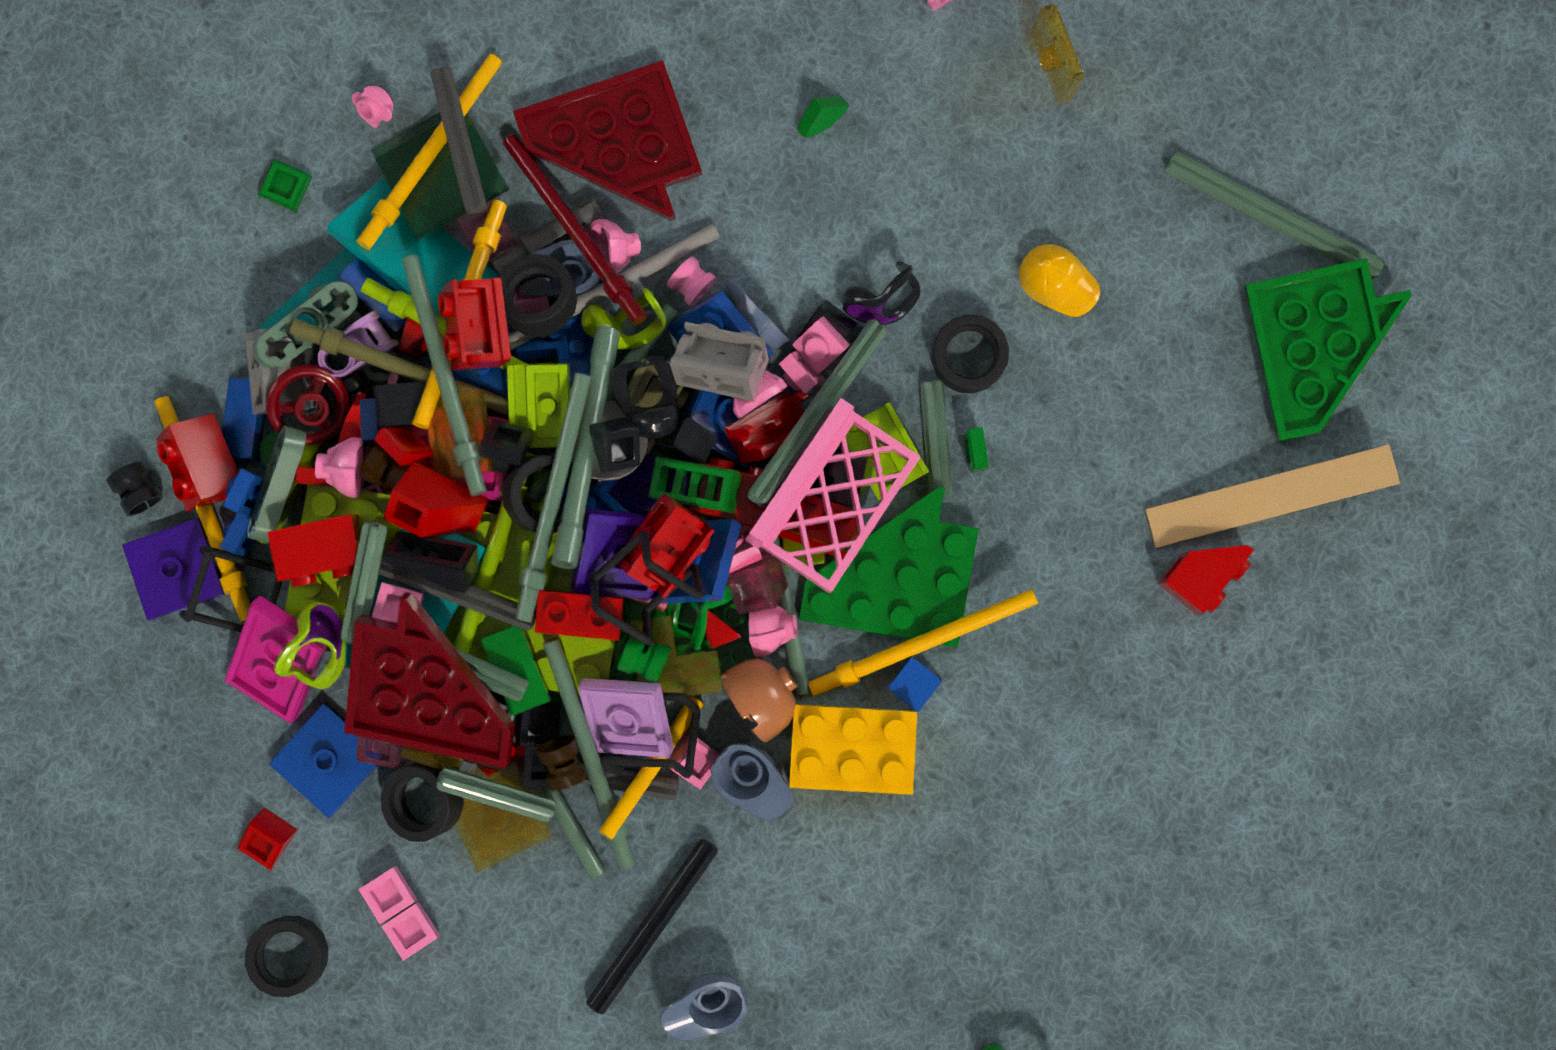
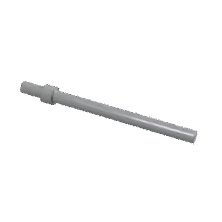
[508,224,719,350]

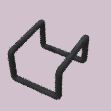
[590,531,704,644]
[179,545,283,633]
[600,692,700,779]

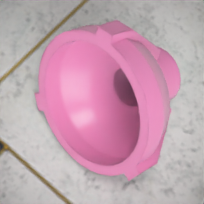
[587,219,641,273]
[733,370,788,419]
[315,437,364,498]
[749,597,798,657]

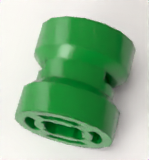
[618,636,672,683]

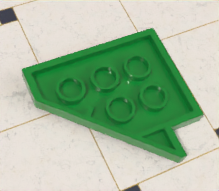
[1244,258,1412,442]
[799,487,979,648]

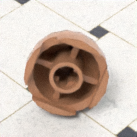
[720,658,797,742]

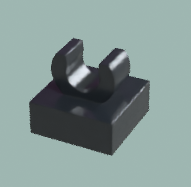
[479,419,534,475]

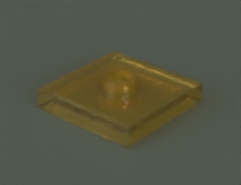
[1030,3,1084,106]
[455,763,553,872]

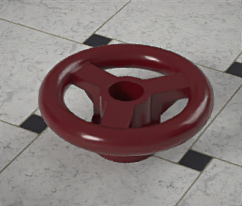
[266,364,350,445]

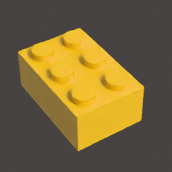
[789,704,917,795]

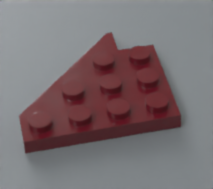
[513,60,703,221]
[344,592,515,769]

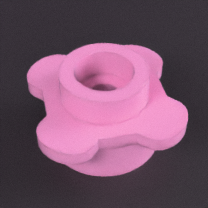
[352,86,393,128]

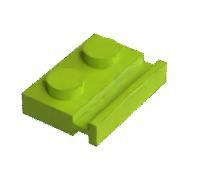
[507,363,570,448]
[846,402,929,501]

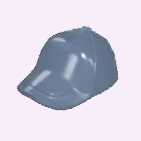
[518,239,600,299]
[724,280,789,351]
[711,742,793,819]
[660,973,748,1041]

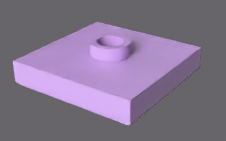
[578,678,674,758]

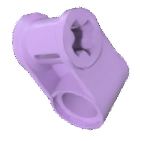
[318,310,399,378]

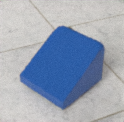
[886,656,942,713]

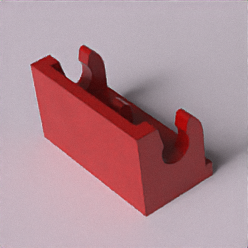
[723,391,808,464]

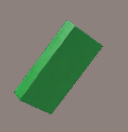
[481,626,551,716]

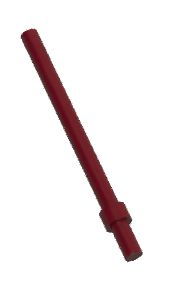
[503,134,647,325]

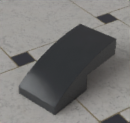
[516,702,561,788]

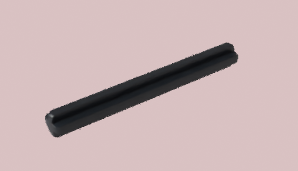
[586,838,718,1015]

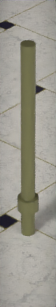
[290,318,509,416]

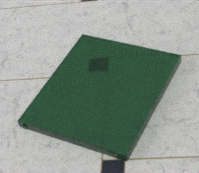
[371,113,509,240]

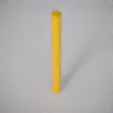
[599,696,704,840]

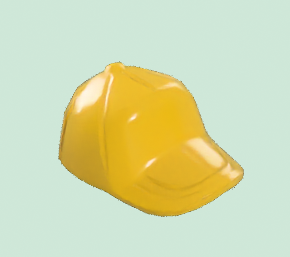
[1019,244,1100,317]

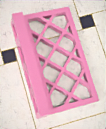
[745,398,921,594]

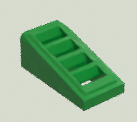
[648,457,742,514]

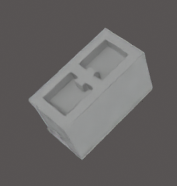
[669,322,769,402]
[245,329,315,415]

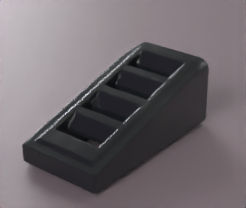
[382,531,478,594]

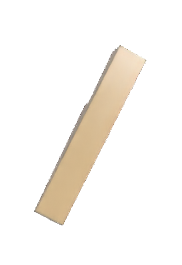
[1144,445,1400,548]

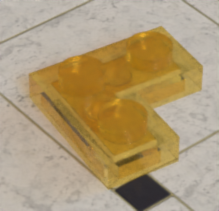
[630,616,723,696]

